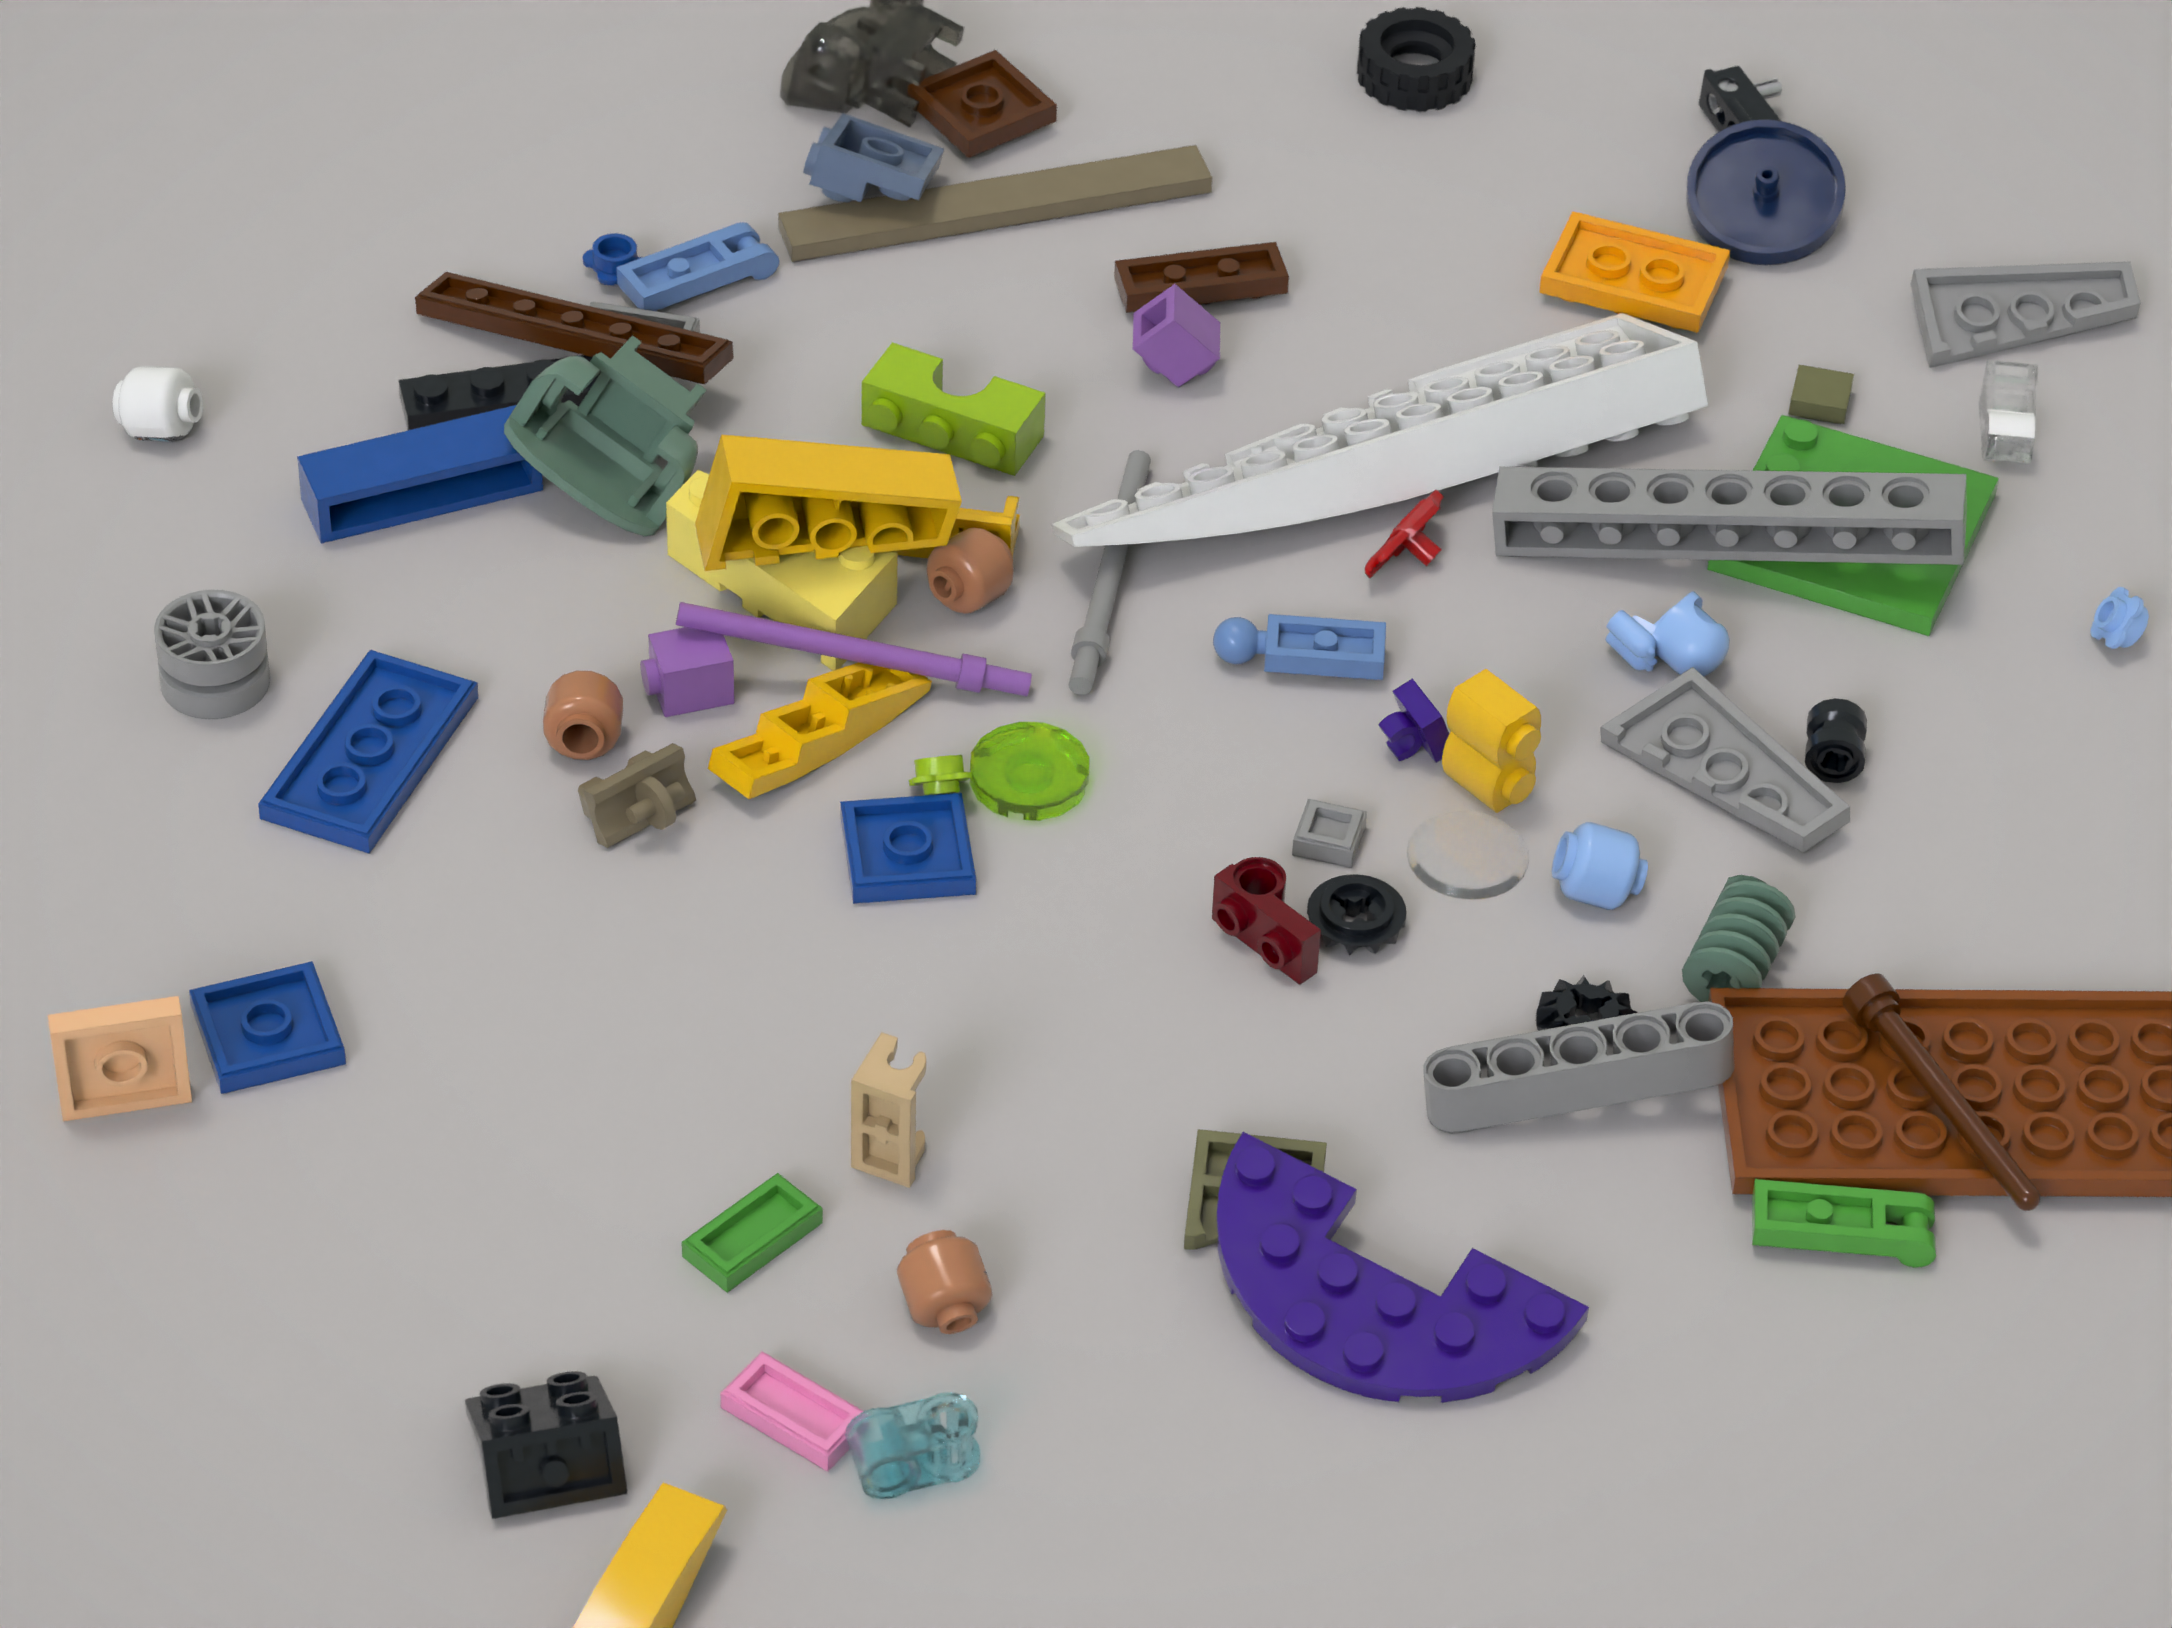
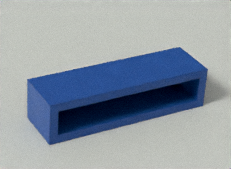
[297,405,543,544]

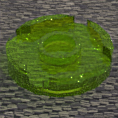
[970,722,1090,821]

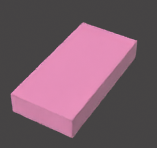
[721,1351,869,1472]

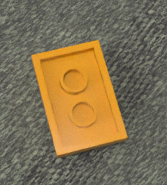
[1539,211,1730,333]

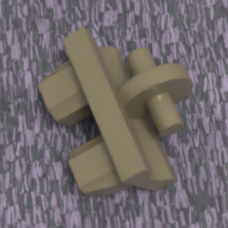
[578,743,696,848]

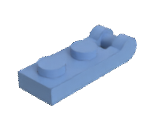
[616,222,779,311]

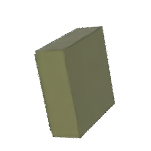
[1788,364,1854,424]

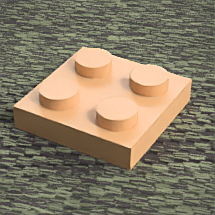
[48,996,192,1121]

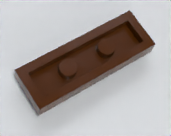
[1114,242,1289,313]

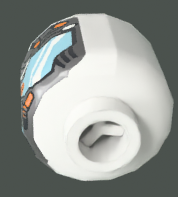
[113,366,203,442]

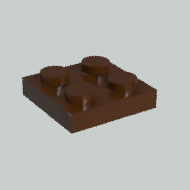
[908,50,1057,158]

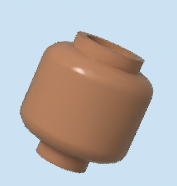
[926,527,1014,614]
[543,670,623,760]
[897,1230,992,1334]

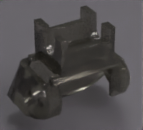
[780,0,964,127]

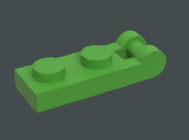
[1752,1179,1936,1267]

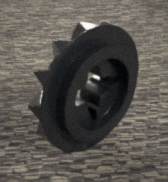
[1307,874,1406,955]
[1536,975,1637,1031]

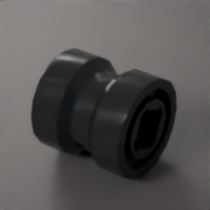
[1805,698,1867,783]

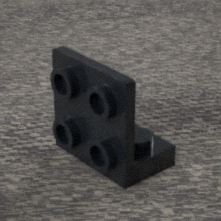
[465,1371,628,1519]

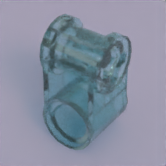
[845,1392,980,1499]

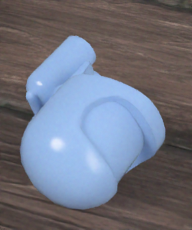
[1605,591,1730,676]

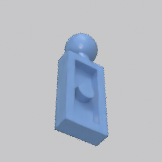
[1213,614,1386,680]

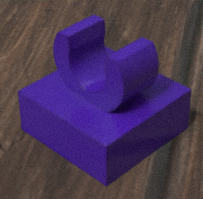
[1378,678,1449,763]

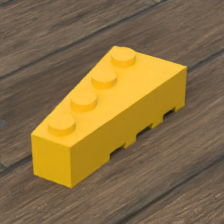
[695,434,962,571]

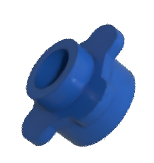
[583,233,643,285]

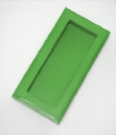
[682,1173,823,1293]

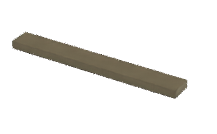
[778,145,1212,262]

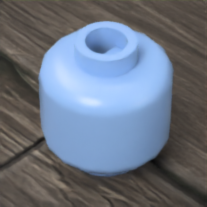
[1552,822,1648,910]

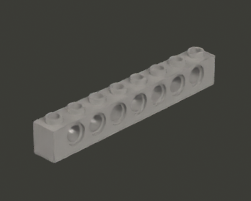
[1492,466,1967,565]

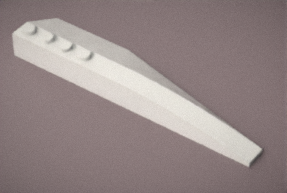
[1052,313,1708,547]

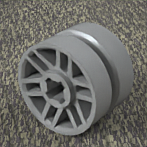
[154,590,270,719]

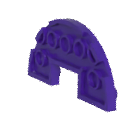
[1216,1132,1589,1403]

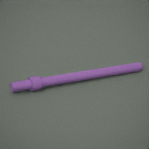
[675,602,1032,697]

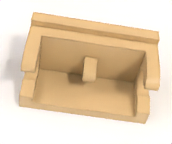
[851,1032,926,1188]

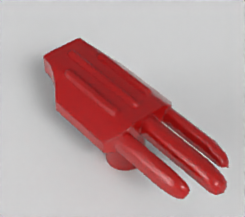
[1365,489,1444,579]

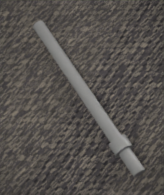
[1068,450,1151,695]

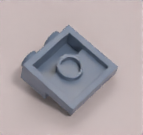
[803,113,944,202]

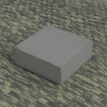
[1292,799,1367,868]

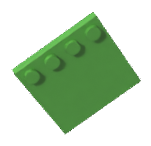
[1707,415,1999,636]

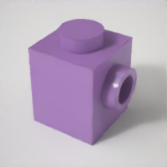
[1133,284,1220,388]
[640,627,734,717]

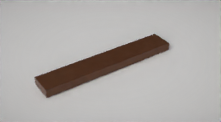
[415,272,734,385]

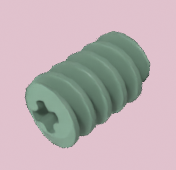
[1682,875,1796,1002]

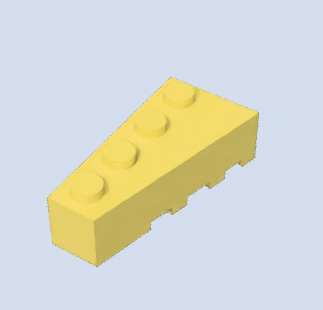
[666,470,898,671]

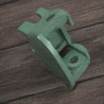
[504,335,707,537]

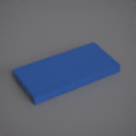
[258,650,479,854]

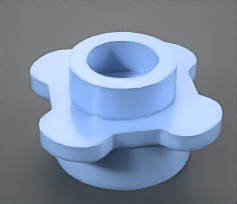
[2091,587,2149,649]

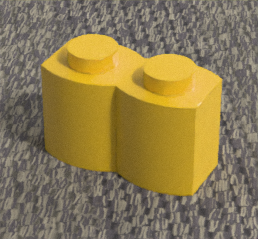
[1442,669,1541,813]

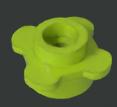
[909,755,972,795]

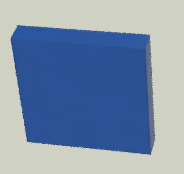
[840,793,976,904]
[189,961,346,1094]

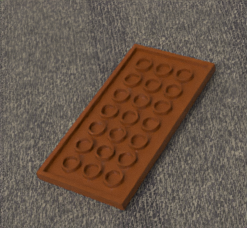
[1708,988,2172,1197]

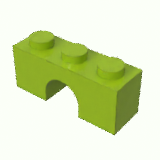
[861,342,1046,476]

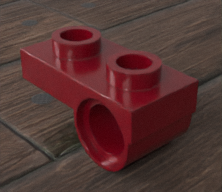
[1212,857,1321,985]

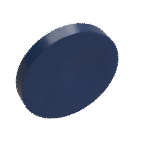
[1686,119,1846,265]

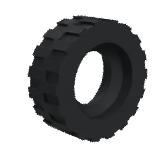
[1357,7,1476,112]

